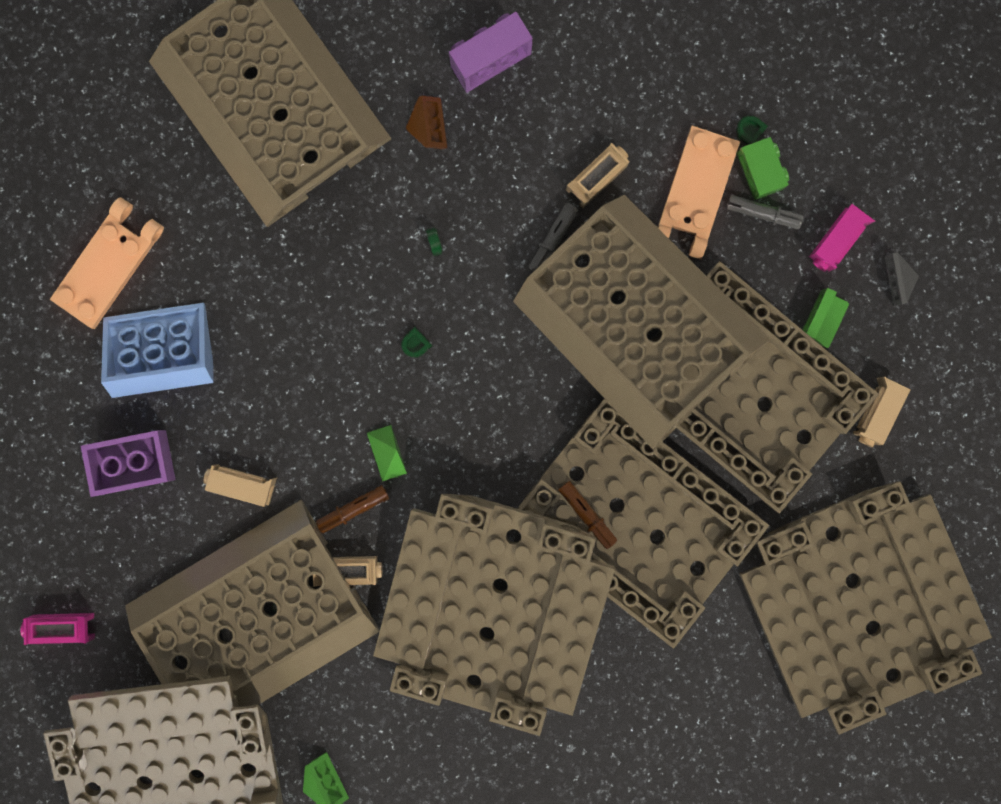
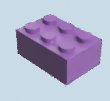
[449,12,533,93]
[81,430,176,497]

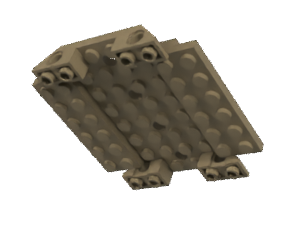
[739,481,992,735]
[373,494,615,736]
[43,676,283,804]

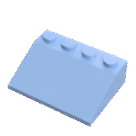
[101,303,213,398]

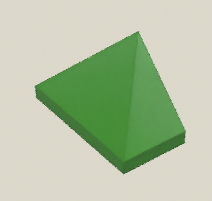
[367,425,407,481]
[303,752,349,804]

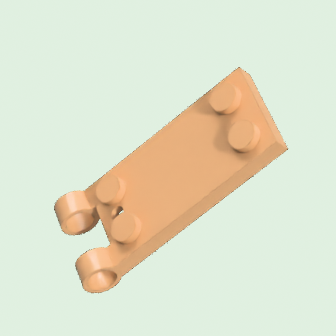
[658,126,740,260]
[50,197,164,329]

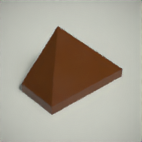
[405,95,447,149]

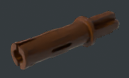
[558,481,617,549]
[316,485,390,533]

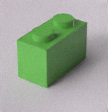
[737,137,789,200]

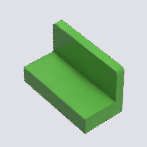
[803,288,849,348]

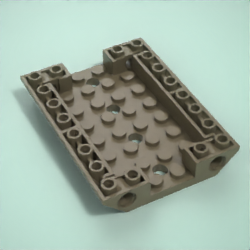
[149,0,391,227]
[513,195,770,450]
[651,261,879,514]
[517,398,770,649]
[125,500,380,707]

